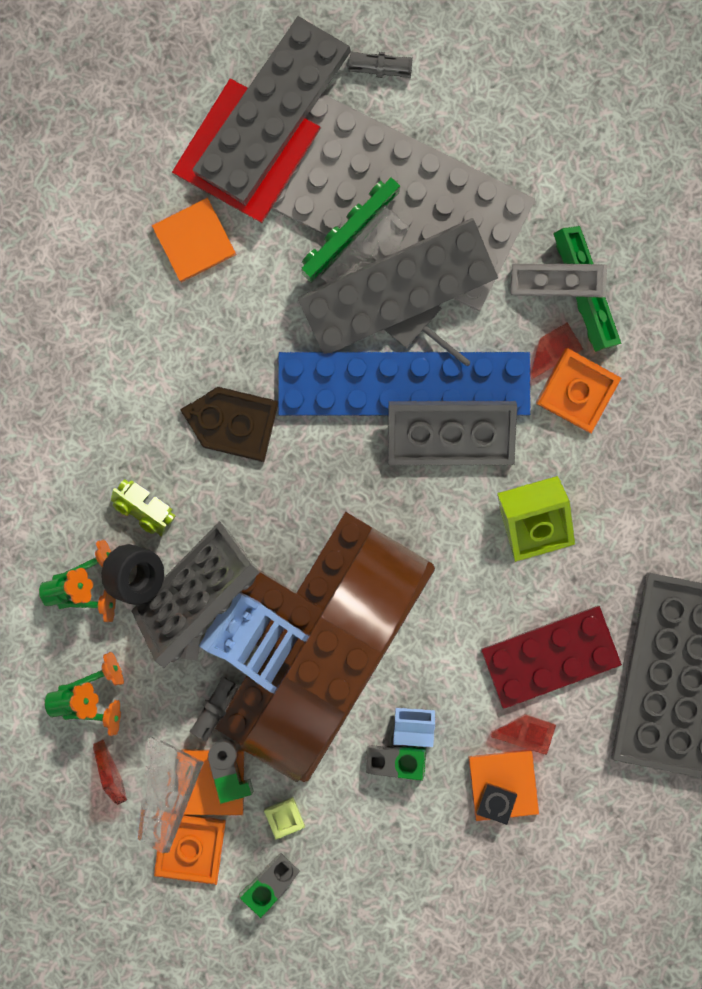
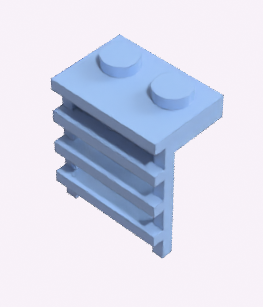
[199,592,308,693]

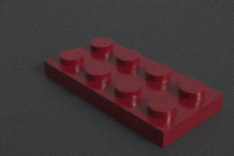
[481,605,622,709]

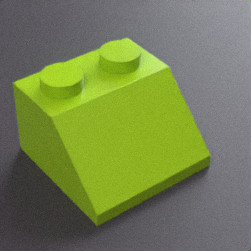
[497,476,575,562]

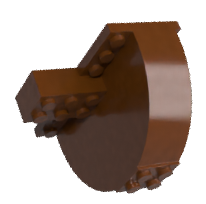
[214,511,435,782]

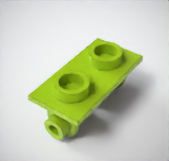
[111,479,176,537]

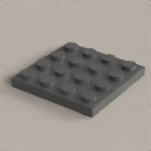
[131,521,260,668]

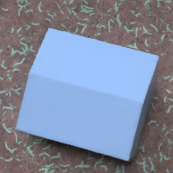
[393,708,435,747]

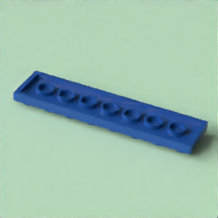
[279,352,530,416]

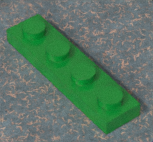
[301,177,400,283]
[553,226,622,352]

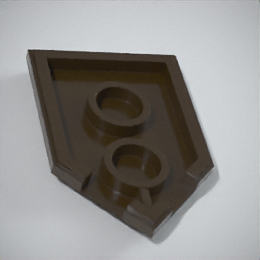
[180,387,279,462]

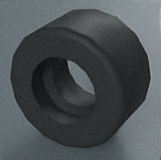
[101,544,164,606]

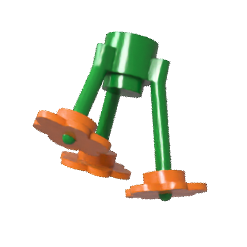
[39,539,116,622]
[45,652,124,736]

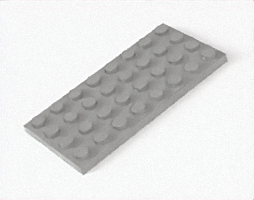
[272,94,535,312]

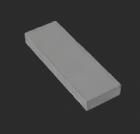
[511,264,607,297]

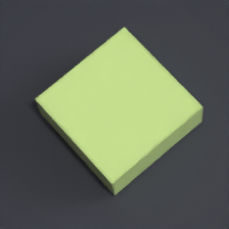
[264,797,305,840]

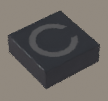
[476,782,517,825]

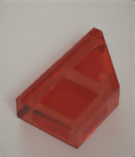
[530,322,583,379]
[490,714,556,755]
[93,740,127,805]

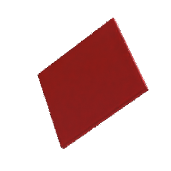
[172,78,321,223]

